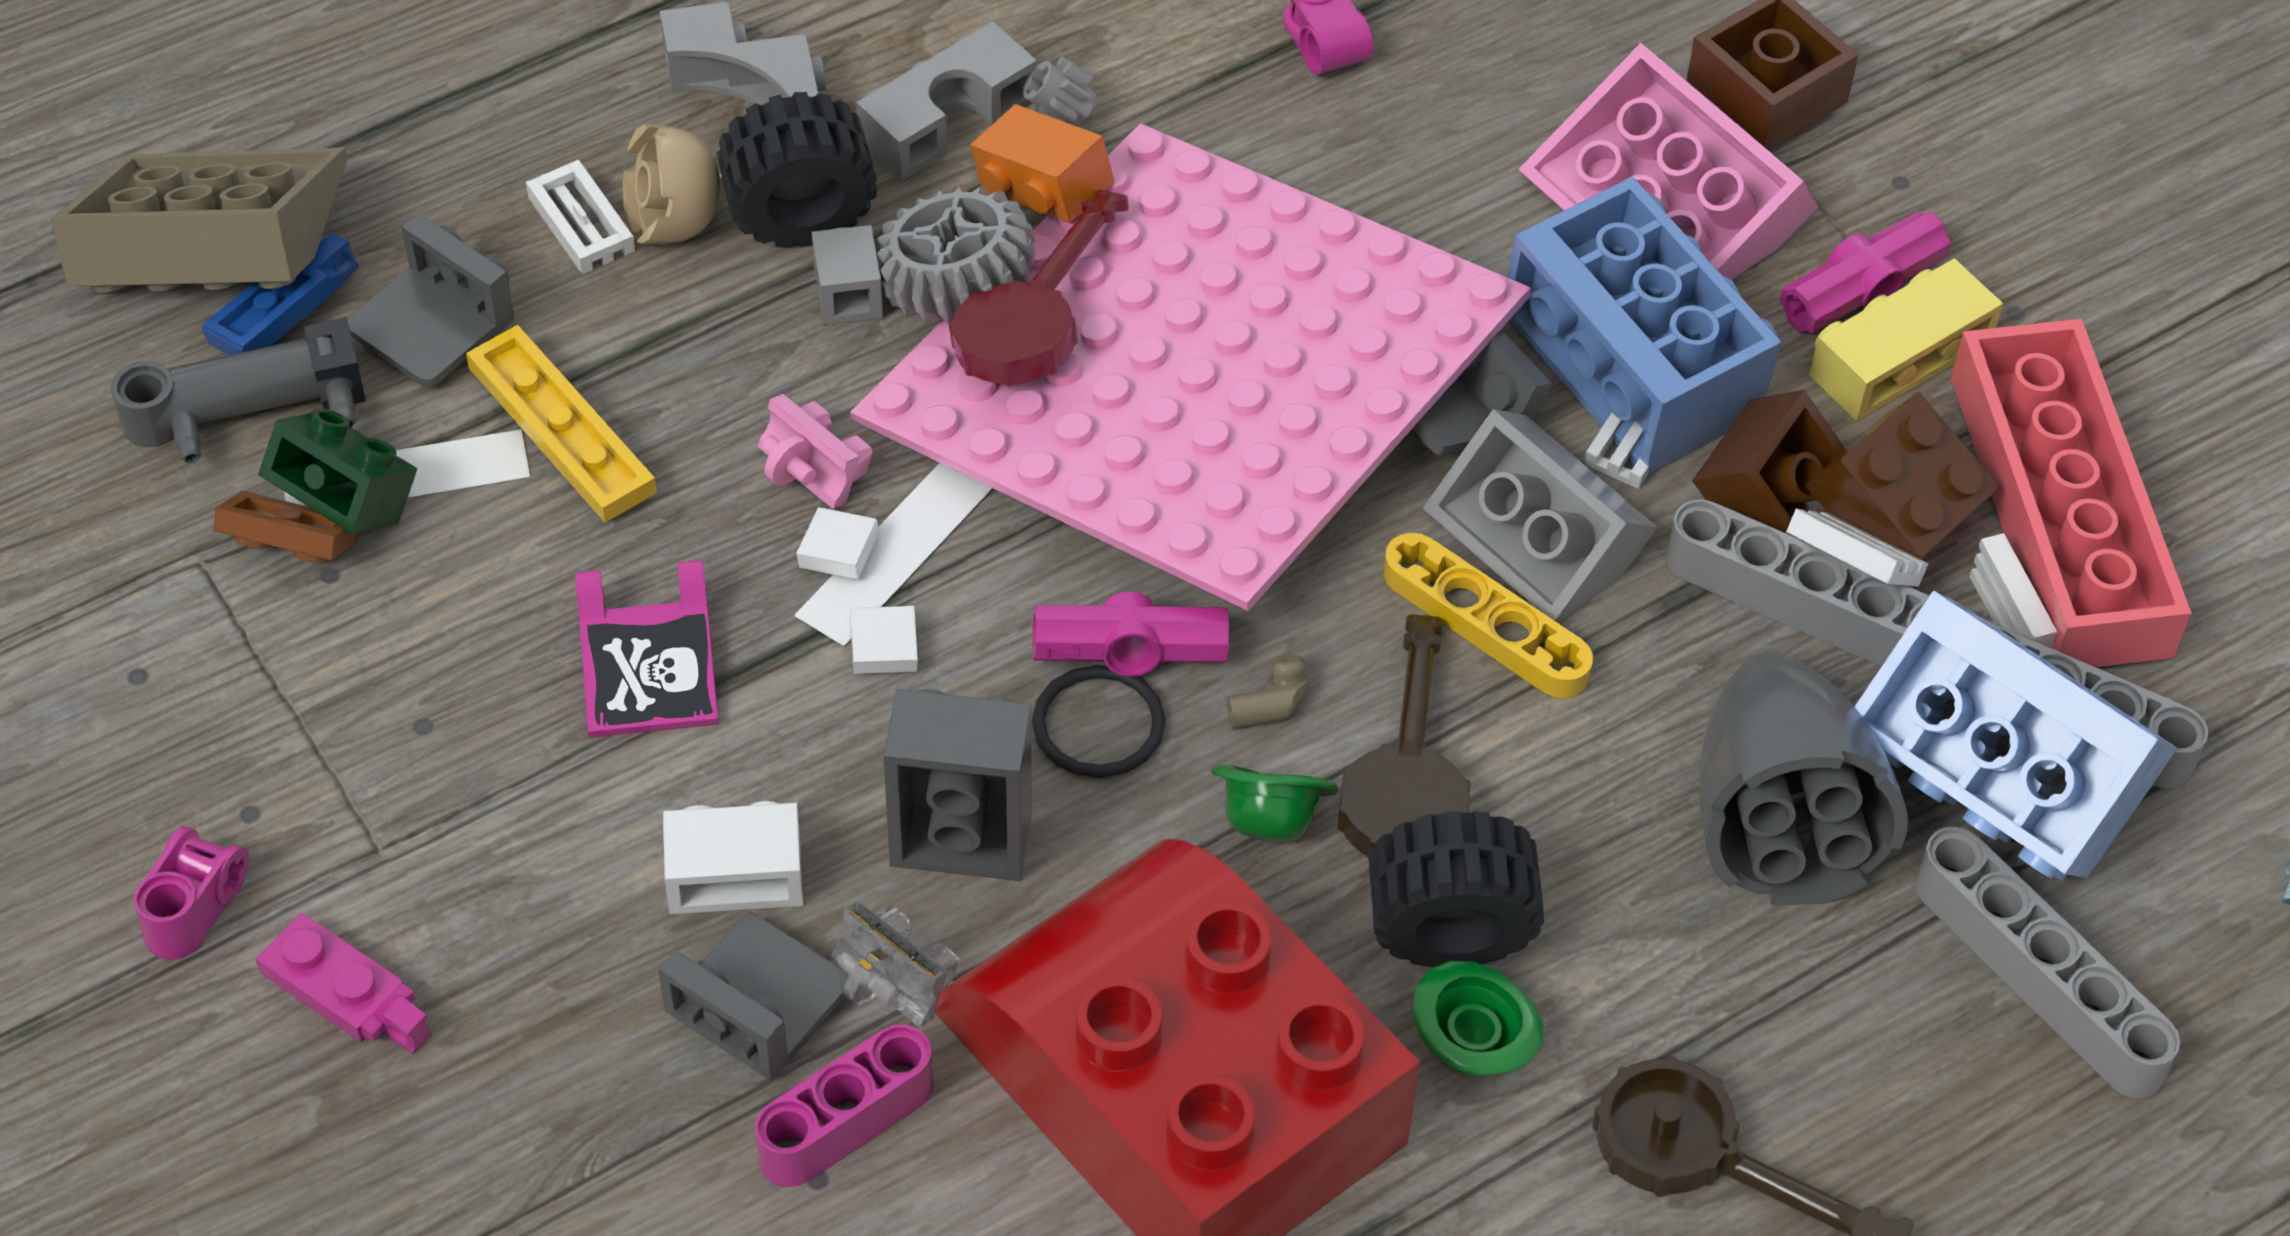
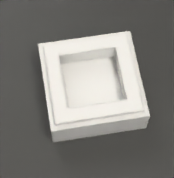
[796,507,879,580]
[850,606,918,674]

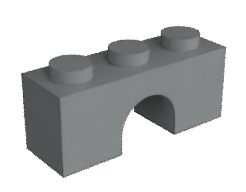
[856,21,1037,182]

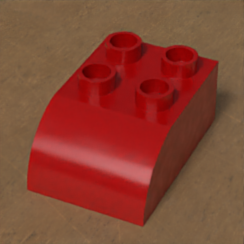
[935,839,1420,1236]

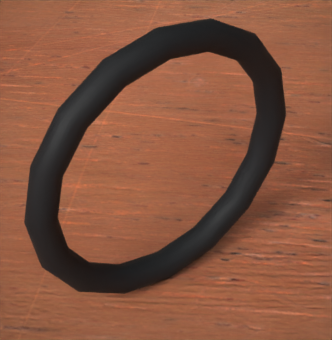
[1032,665,1166,778]

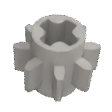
[1023,57,1096,127]

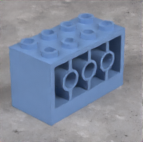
[1507,176,1782,475]

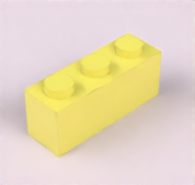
[1809,258,2003,422]

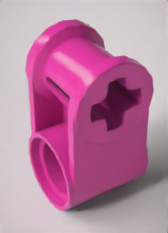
[1283,0,1373,75]
[134,826,249,960]

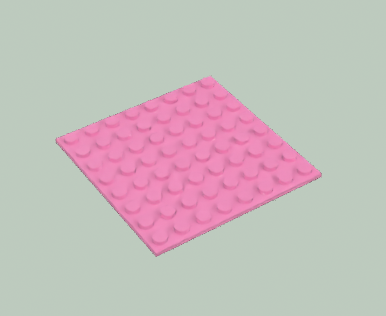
[850,123,1531,611]

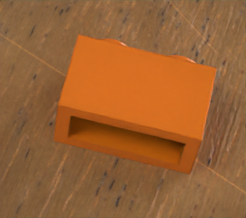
[970,104,1115,223]

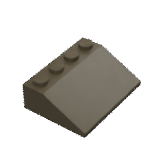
[51,148,348,292]

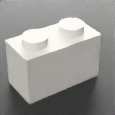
[663,801,803,915]

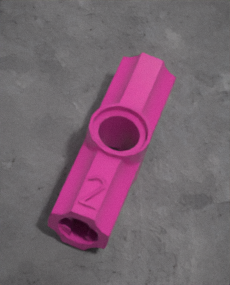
[1779,211,1951,334]
[1032,591,1229,677]

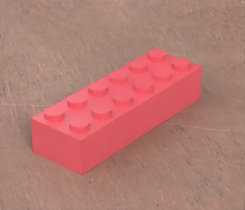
[1950,319,2192,667]

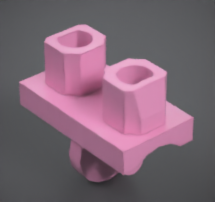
[758,394,872,510]

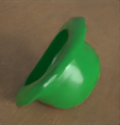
[1210,764,1339,842]
[1412,961,1544,1078]

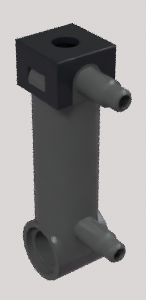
[111,317,366,463]

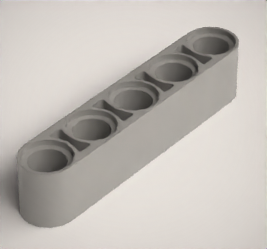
[1915,827,2181,1099]

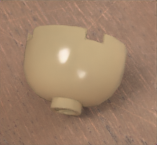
[623,124,726,245]

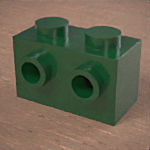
[258,409,418,534]

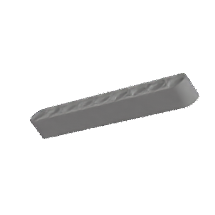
[1666,500,2208,789]

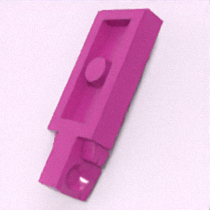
[255,912,431,1054]

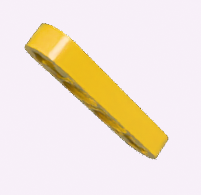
[1383,532,1593,699]

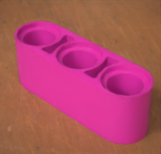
[755,1024,933,1187]

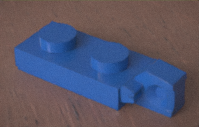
[202,232,359,355]

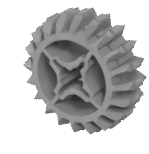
[874,185,1035,324]

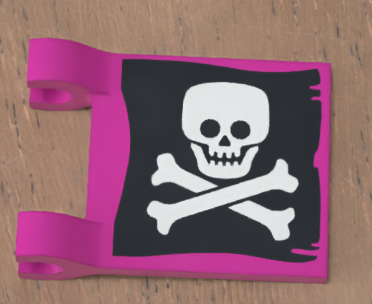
[575,560,719,738]

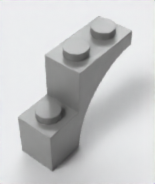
[660,2,826,105]

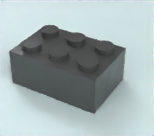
[883,689,1032,881]

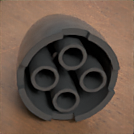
[1699,653,1908,906]

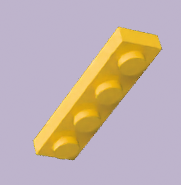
[466,325,657,523]

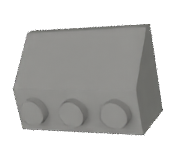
[1423,409,1658,623]

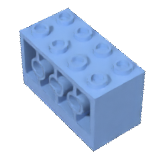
[1855,590,2178,881]

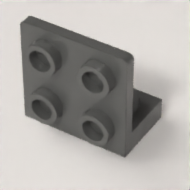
[1412,330,1553,455]
[658,912,853,1081]

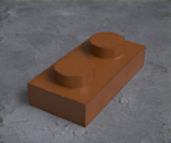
[213,491,357,563]

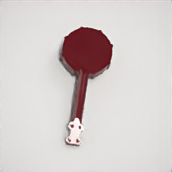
[948,190,1129,386]

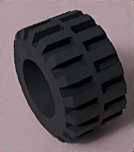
[717,92,878,248]
[1369,811,1544,966]

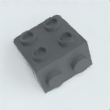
[347,213,514,387]

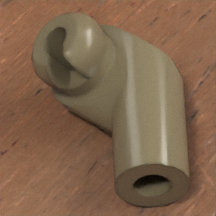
[1227,654,1309,728]

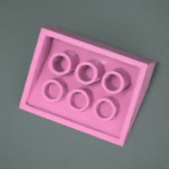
[1518,43,1818,280]

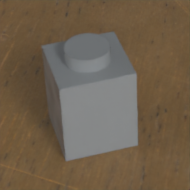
[812,225,883,325]

